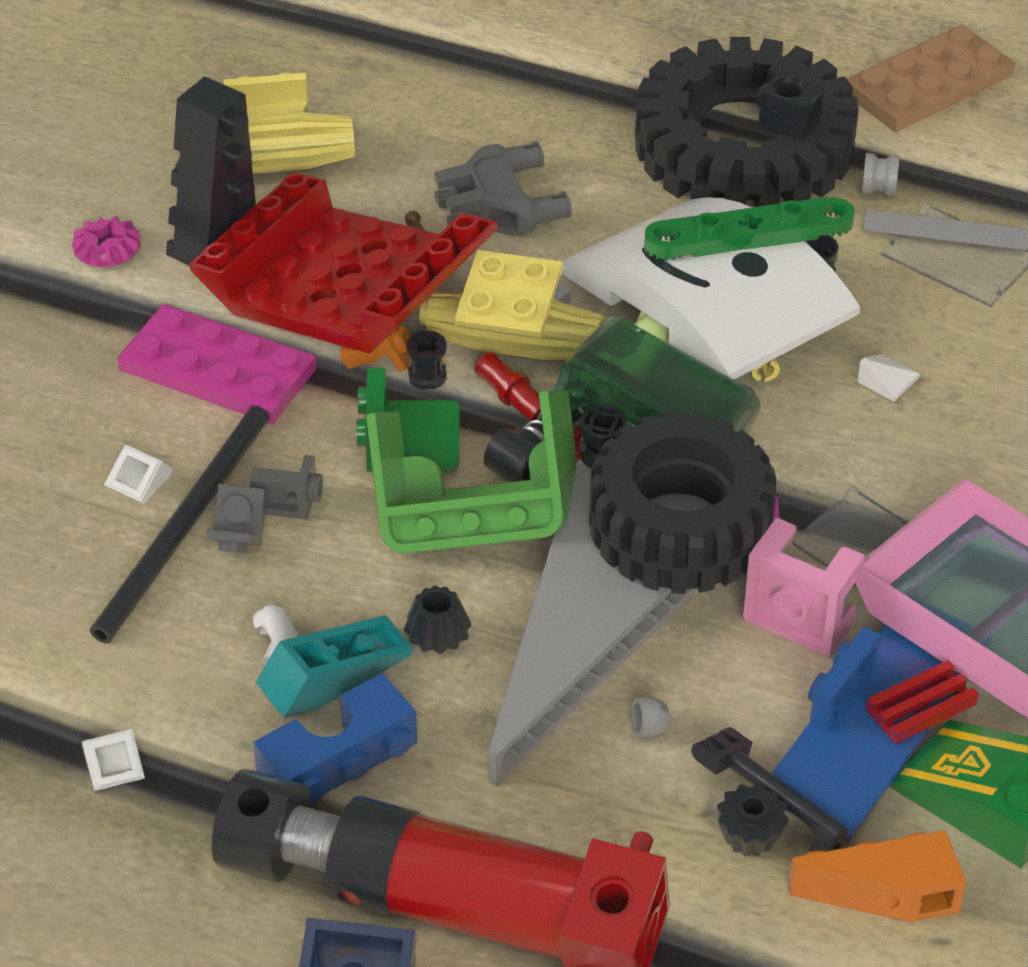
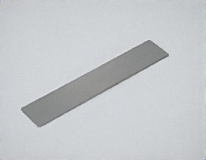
[863,209,1028,251]

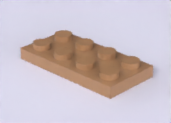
[847,24,1015,133]

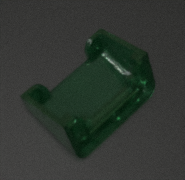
[554,317,761,434]

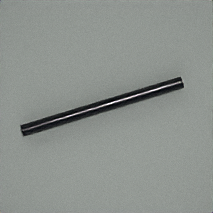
[90,406,269,643]

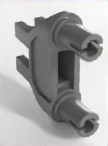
[434,141,572,235]

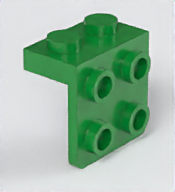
[356,368,460,472]

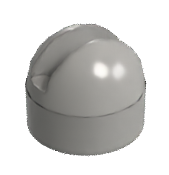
[631,697,671,738]

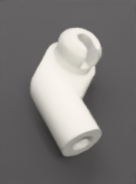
[253,605,299,666]

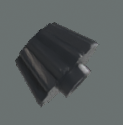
[404,585,471,654]
[717,784,789,857]

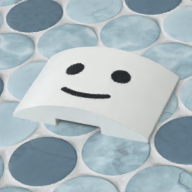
[561,197,860,382]

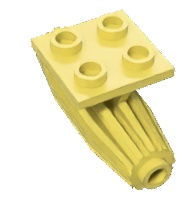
[223,72,355,174]
[419,250,606,361]

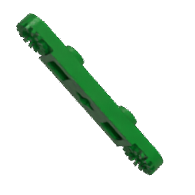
[644,197,855,261]

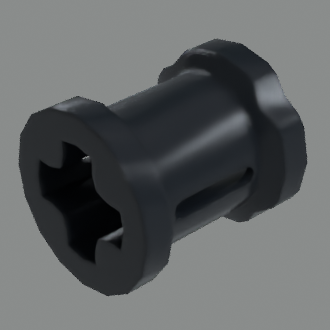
[406,330,447,390]

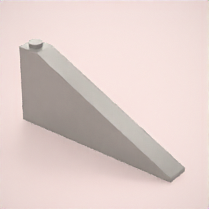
[488,459,713,786]

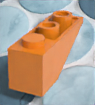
[788,830,966,922]

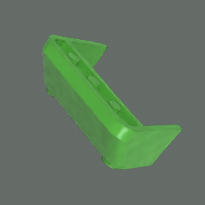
[366,390,577,553]

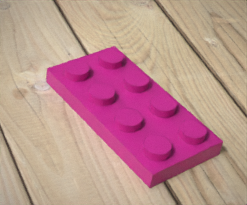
[117,304,317,424]

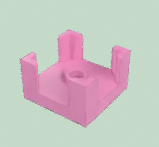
[743,517,865,658]

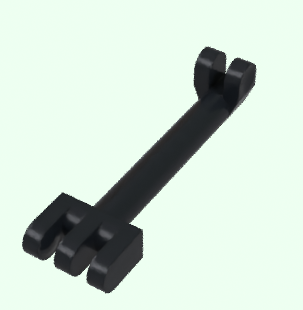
[691,727,848,852]

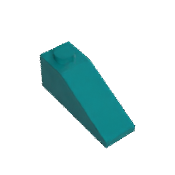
[256,615,414,718]

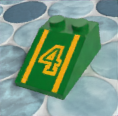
[890,720,1028,868]

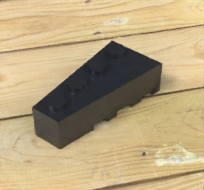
[166,76,256,266]

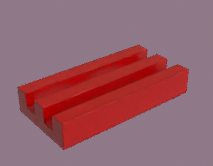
[865,660,979,745]

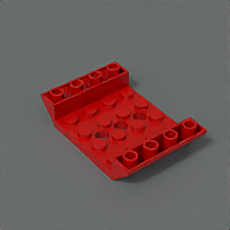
[189,172,498,354]

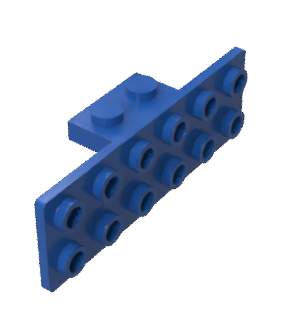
[772,601,991,842]

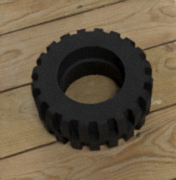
[589,412,777,594]

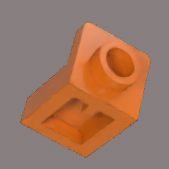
[340,326,411,372]

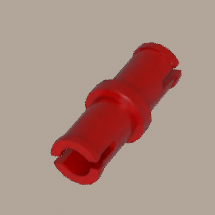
[474,352,542,425]

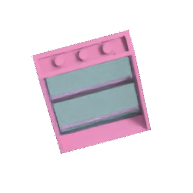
[855,480,1028,719]

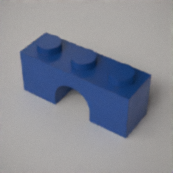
[253,673,418,804]

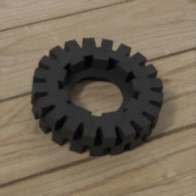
[635,37,859,207]

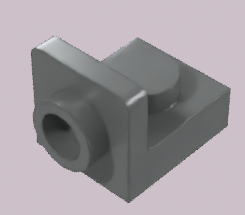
[249,455,323,519]
[206,484,268,554]

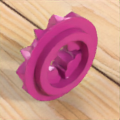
[72,215,140,267]

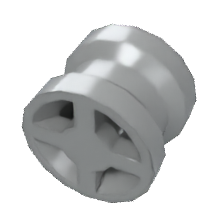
[861,153,899,197]

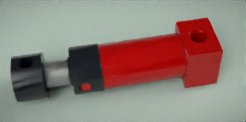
[211,768,670,967]

